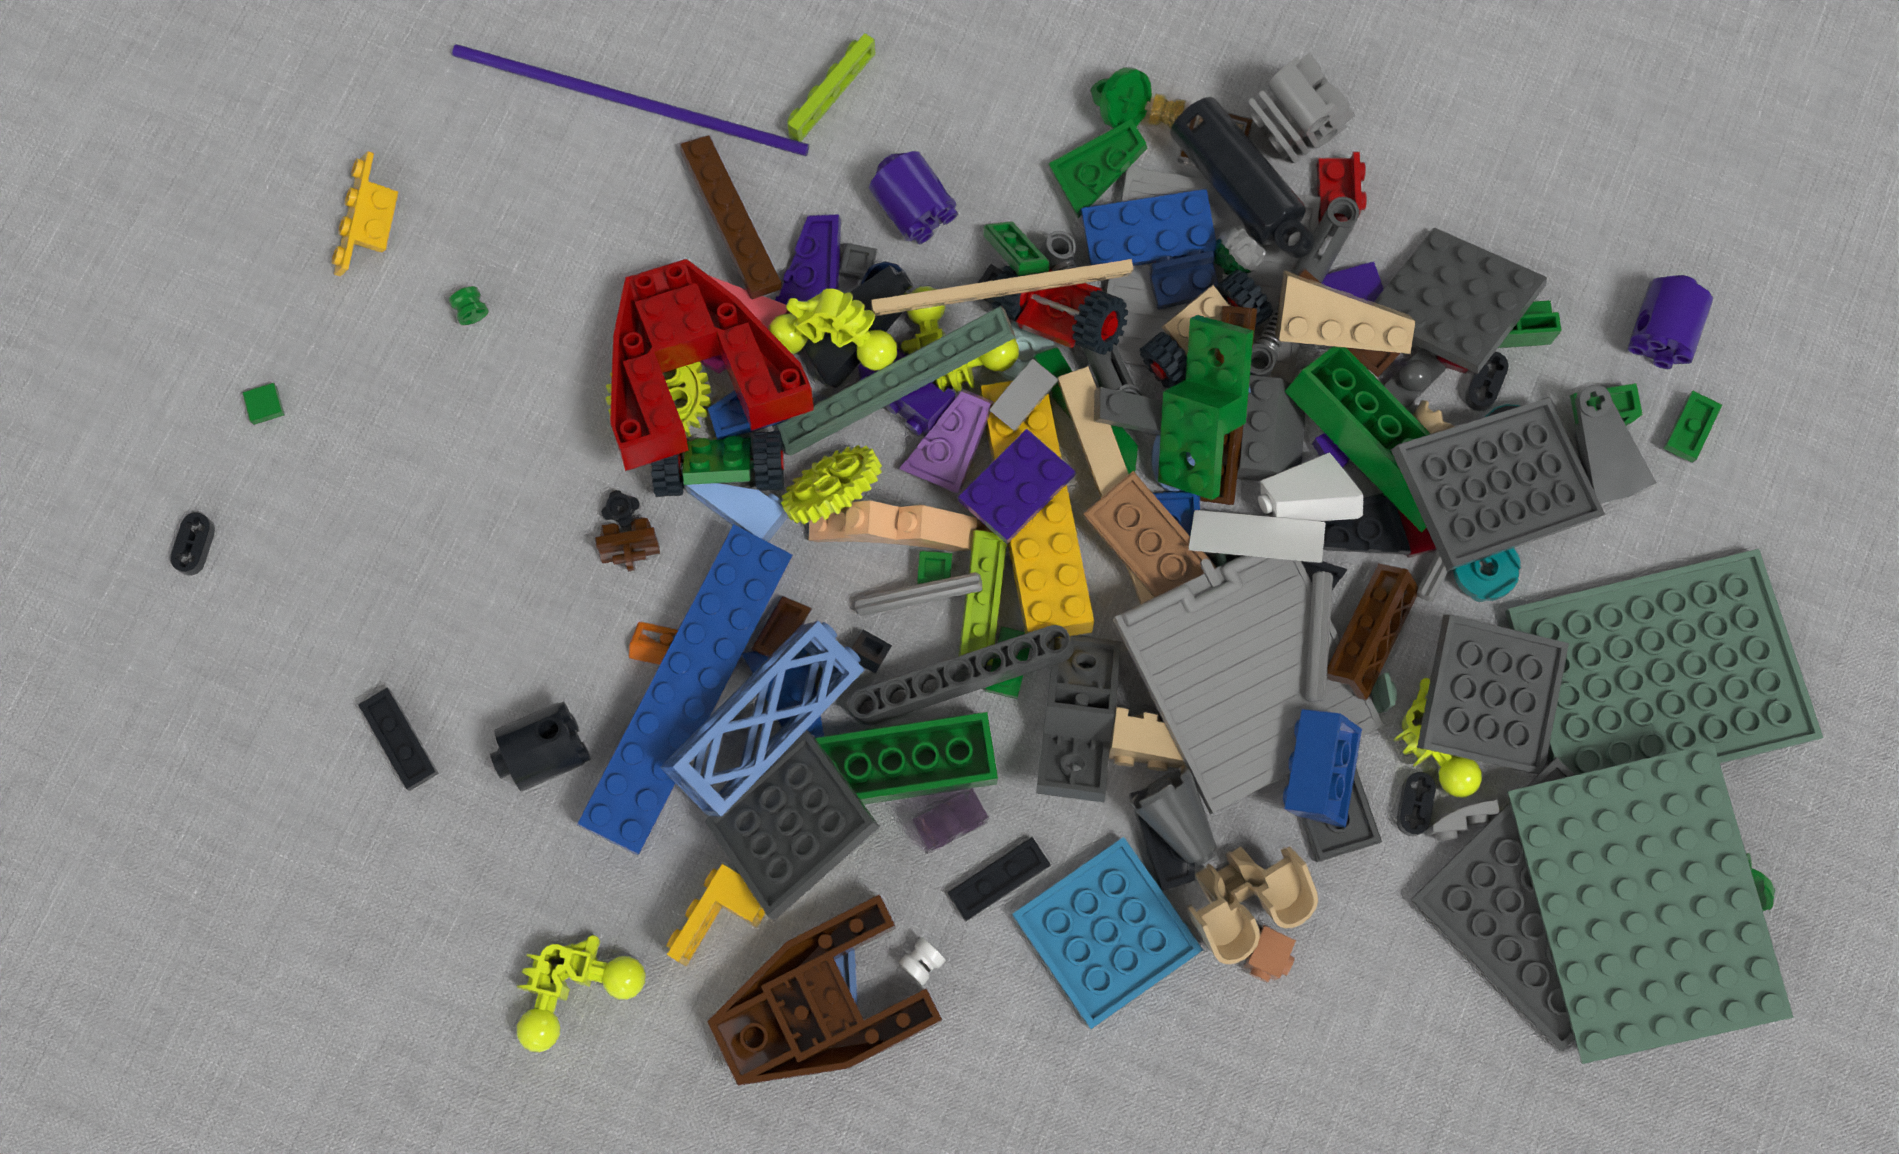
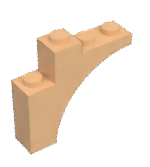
[808,500,977,552]

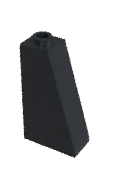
[804,265,913,388]

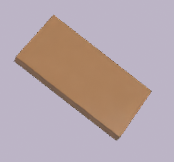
[1082,471,1217,598]

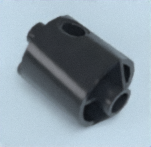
[490,701,591,792]

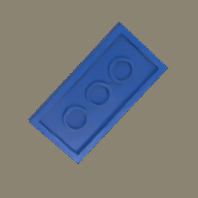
[1081,189,1216,266]

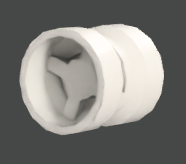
[898,937,946,986]

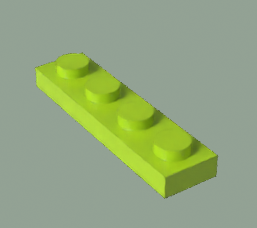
[787,33,875,142]
[958,530,1007,666]

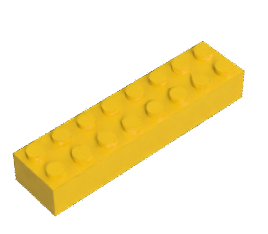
[981,381,1094,639]

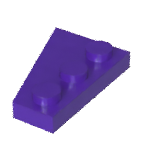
[775,214,841,305]

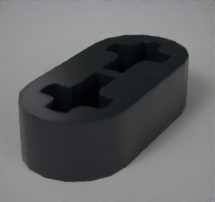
[1465,352,1509,412]
[170,512,215,576]
[1397,772,1436,836]

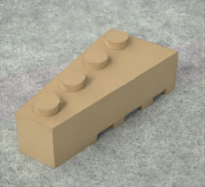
[1275,270,1415,354]
[1109,707,1186,773]

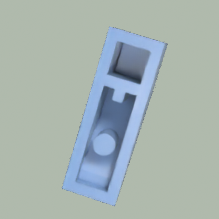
[683,482,787,542]

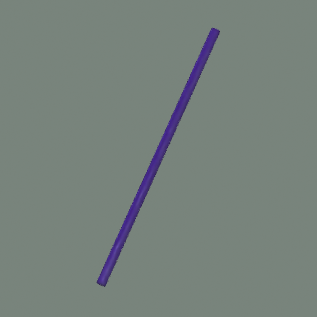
[452,44,810,156]

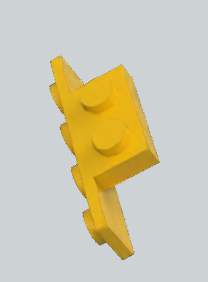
[332,151,399,277]

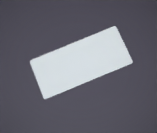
[1189,510,1326,563]

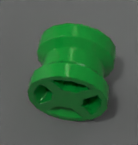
[449,286,489,325]

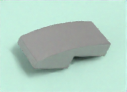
[989,359,1059,431]
[1426,800,1499,841]

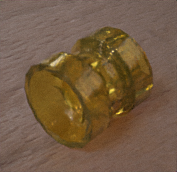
[1148,93,1186,129]

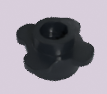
[601,490,640,527]

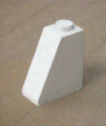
[1258,453,1363,521]

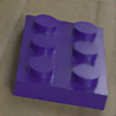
[958,429,1075,544]

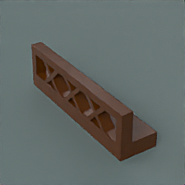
[1327,563,1418,701]

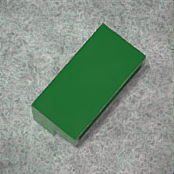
[1498,300,1562,348]

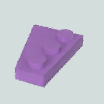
[899,390,994,493]

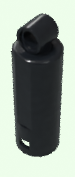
[1170,97,1314,258]

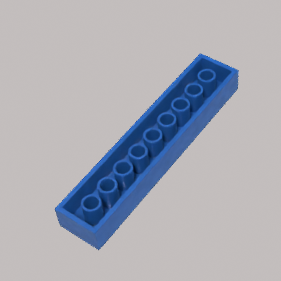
[577,524,793,855]

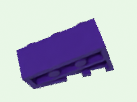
[858,349,955,437]

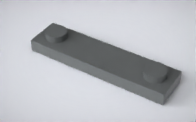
[1094,387,1163,435]

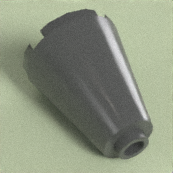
[1130,767,1217,866]

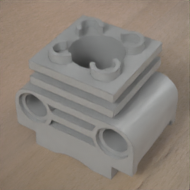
[1248,52,1355,163]

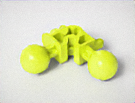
[901,286,1019,392]
[768,289,897,371]
[1393,678,1482,797]
[516,935,646,1052]

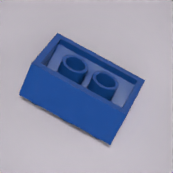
[1283,709,1362,827]

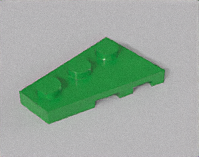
[1048,119,1148,218]

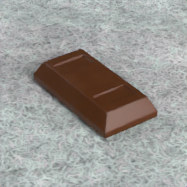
[751,596,812,657]

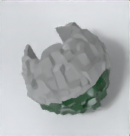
[1214,225,1266,275]

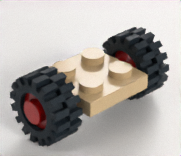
[1139,270,1273,389]

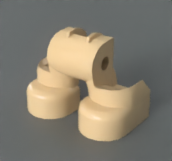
[1187,846,1318,964]

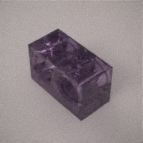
[912,788,989,855]

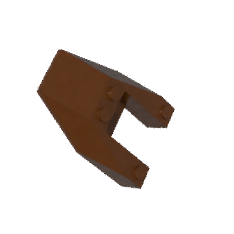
[707,894,942,1086]

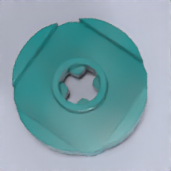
[1452,548,1521,602]

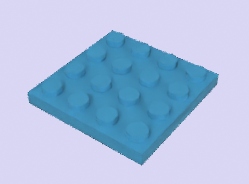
[1012,837,1203,1030]

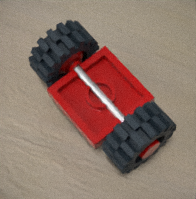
[991,265,1128,355]

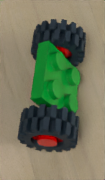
[651,431,784,497]

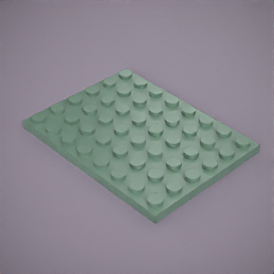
[1505,549,1824,775]
[1507,743,1794,1064]

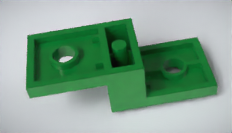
[1158,315,1254,500]

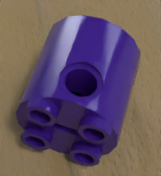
[868,151,958,244]
[1628,275,1713,369]

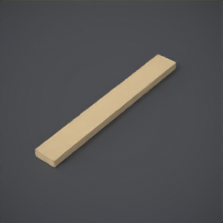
[871,259,1133,316]
[1057,366,1154,604]

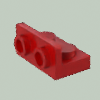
[1317,151,1367,222]

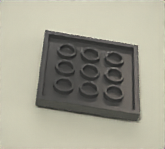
[1374,227,1547,374]
[1417,614,1569,774]
[705,730,880,921]

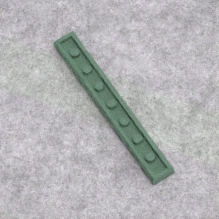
[777,306,1016,456]

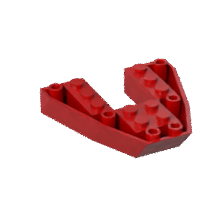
[610,259,814,471]

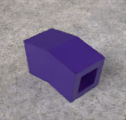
[1312,433,1350,468]

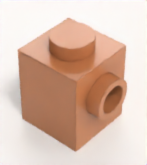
[1244,926,1296,983]

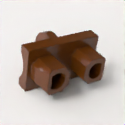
[595,518,660,572]

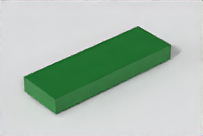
[983,221,1049,276]

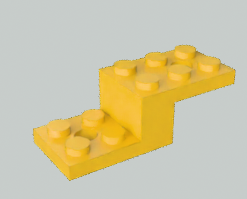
[666,864,766,967]

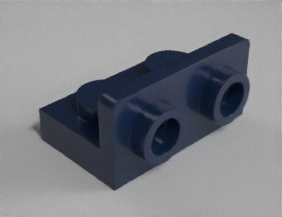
[1149,249,1219,310]

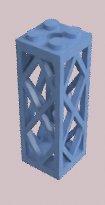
[660,621,865,817]

